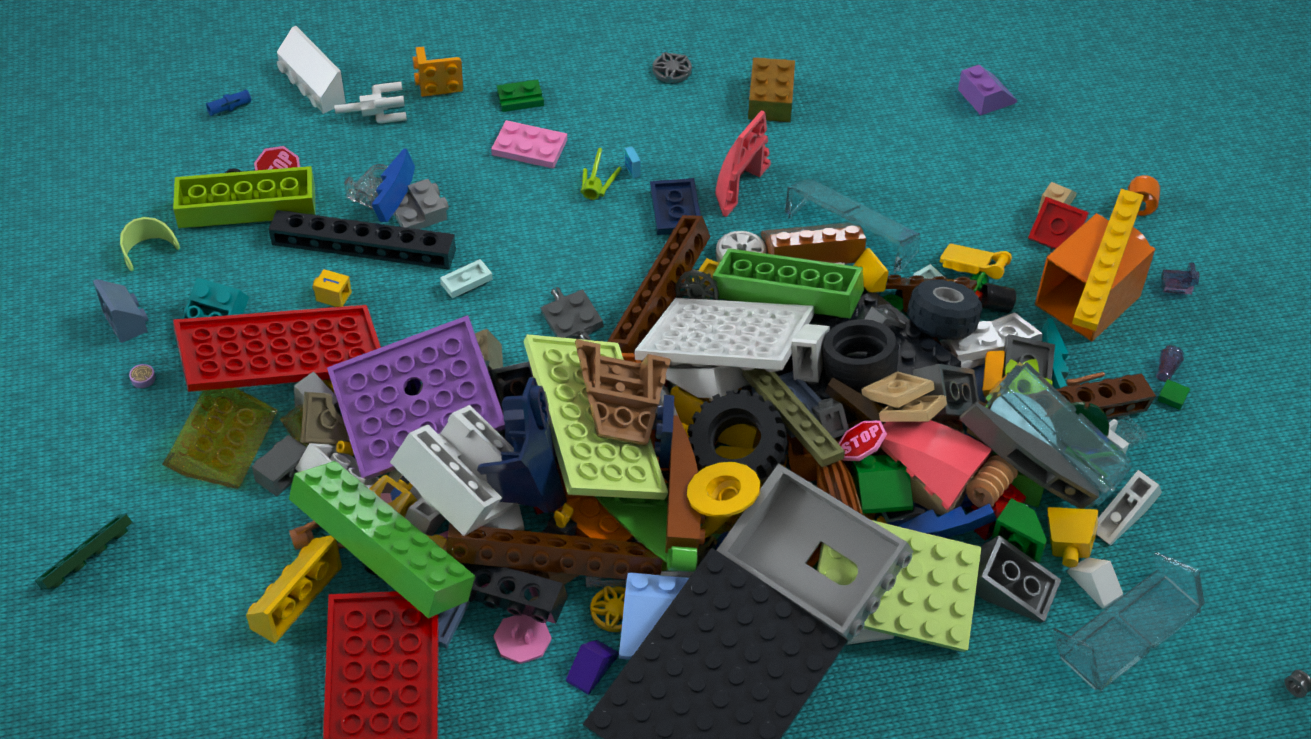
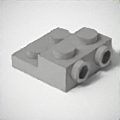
[394,179,449,229]

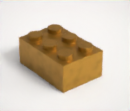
[748,57,795,122]

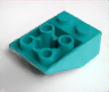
[172,277,249,346]

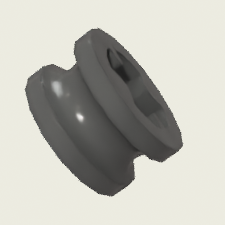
[1284,670,1311,698]

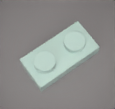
[440,259,493,298]

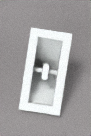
[1067,558,1123,609]

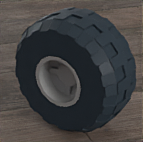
[907,279,982,340]

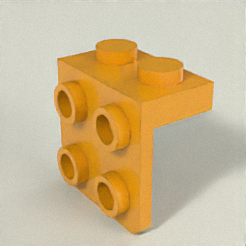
[412,47,463,97]

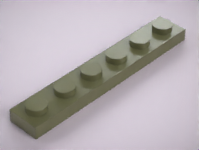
[742,368,845,467]

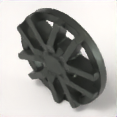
[675,269,719,300]

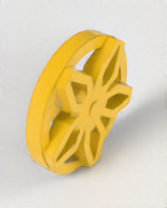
[590,586,626,632]

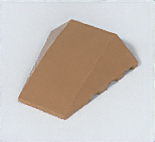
[575,339,671,445]

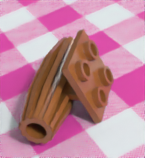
[815,460,864,515]

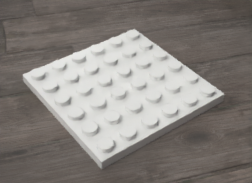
[635,298,814,372]

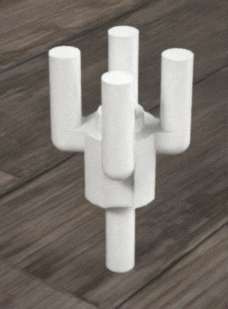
[334,82,407,124]

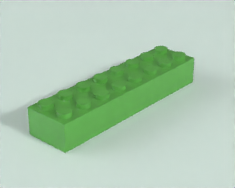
[289,461,475,618]

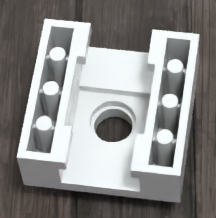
[390,405,520,536]

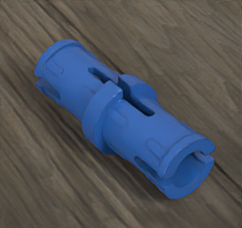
[206,89,251,116]

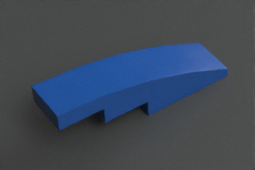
[371,149,415,222]
[898,503,997,538]

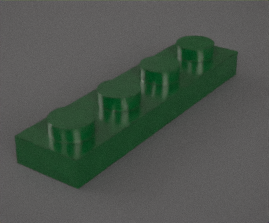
[34,514,133,590]

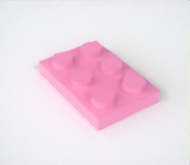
[491,120,568,169]

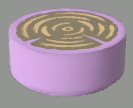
[129,364,156,388]

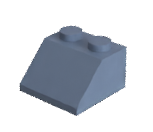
[93,279,148,343]

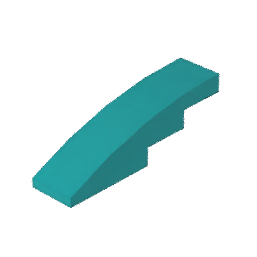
[1040,318,1069,390]

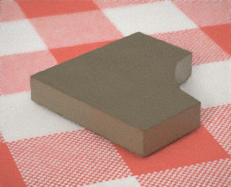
[301,392,350,445]

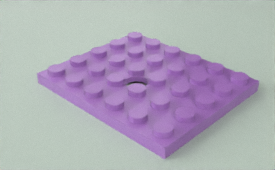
[327,315,505,481]

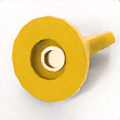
[687,462,760,539]

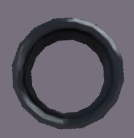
[980,283,1016,313]

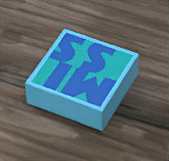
[625,147,641,178]

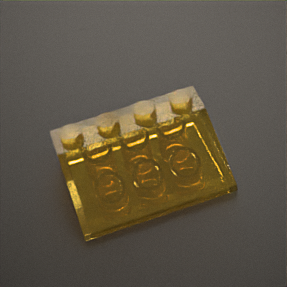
[162,388,278,489]

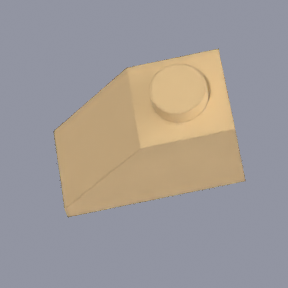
[1038,182,1077,213]

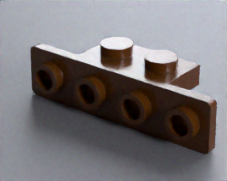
[885,274,977,312]

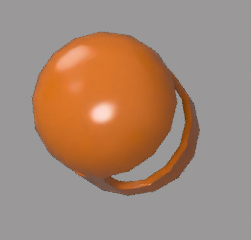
[1128,175,1160,216]

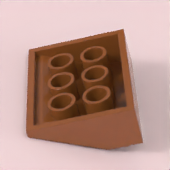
[761,222,866,264]

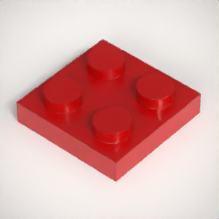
[1028,197,1089,249]

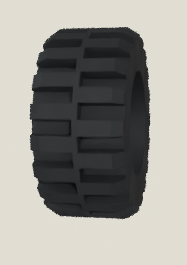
[687,390,789,485]

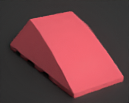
[715,110,771,217]
[880,420,994,510]

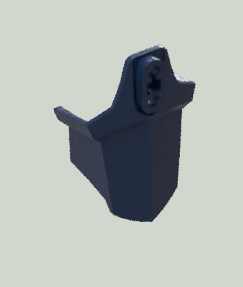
[477,377,567,513]

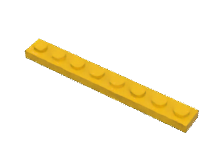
[1072,189,1144,331]

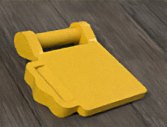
[939,244,1012,280]

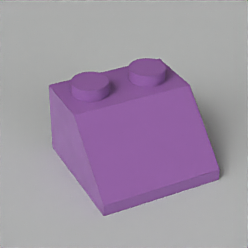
[958,65,1017,115]

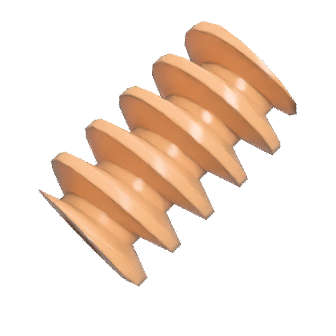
[966,454,1018,508]

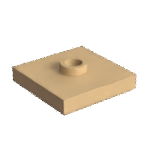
[861,371,935,408]
[879,395,947,422]

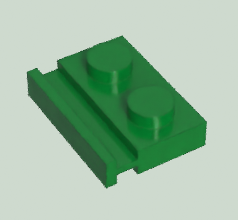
[496,79,544,112]

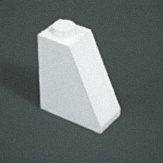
[791,324,830,382]

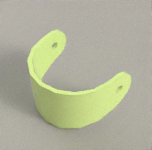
[120,217,180,271]

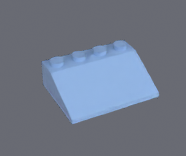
[619,572,689,659]

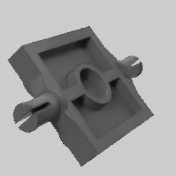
[540,287,604,340]

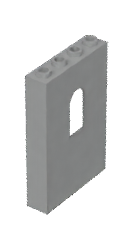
[716,463,914,642]

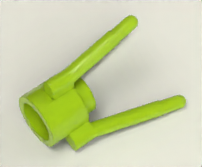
[580,148,622,200]

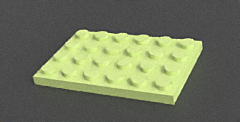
[817,520,981,652]

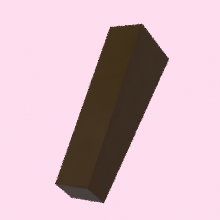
[825,378,884,422]

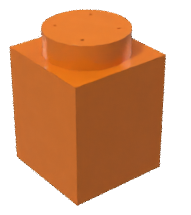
[1035,213,1155,342]

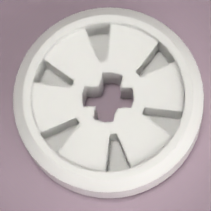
[716,231,766,263]

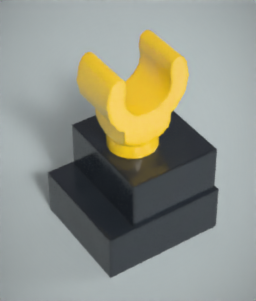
[542,503,577,536]

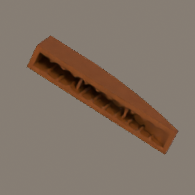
[665,415,705,555]

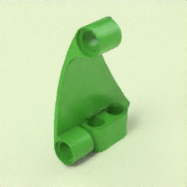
[594,481,697,572]

